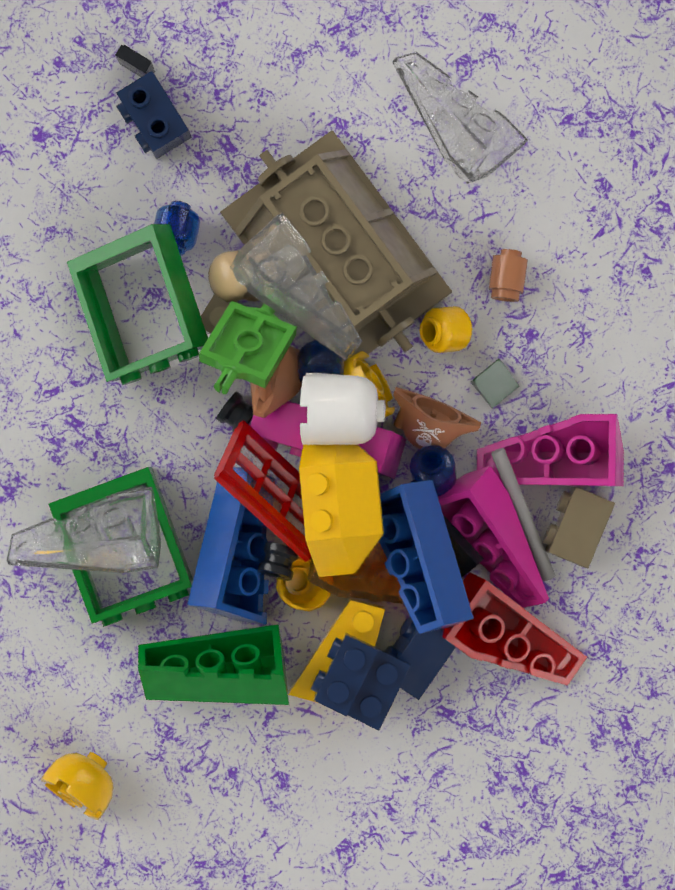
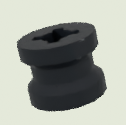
[216,391,253,431]
[258,542,298,581]

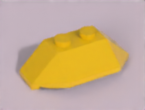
[299,444,384,577]

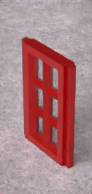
[214,420,311,562]

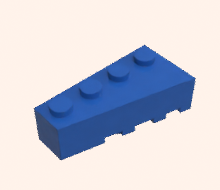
[187,468,274,625]
[378,480,474,634]

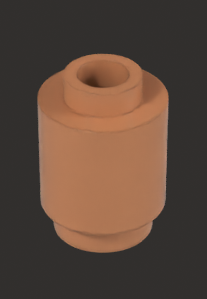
[489,249,528,302]

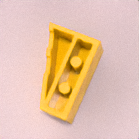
[288,598,385,703]

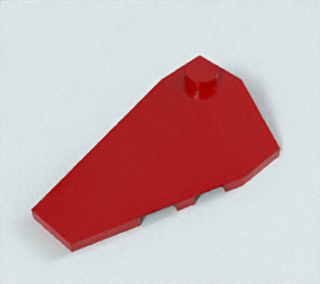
[443,572,587,686]

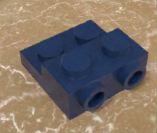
[311,633,411,731]

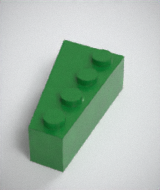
[138,624,289,705]

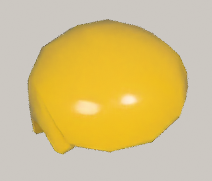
[276,556,332,612]

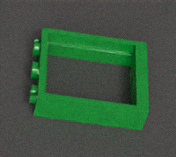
[67,224,208,385]
[48,467,193,627]

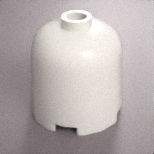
[300,373,386,445]

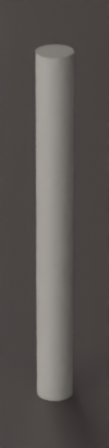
[491,448,556,581]

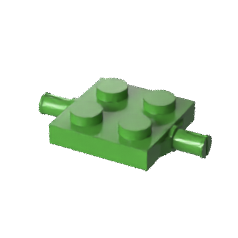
[199,293,297,394]

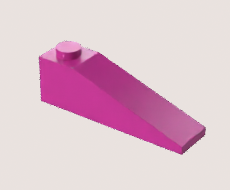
[477,414,624,486]
[437,466,549,608]

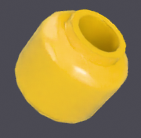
[419,306,472,353]

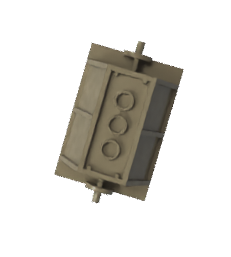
[220,130,452,369]

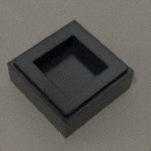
[115,45,155,77]

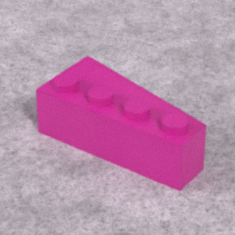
[250,401,407,479]

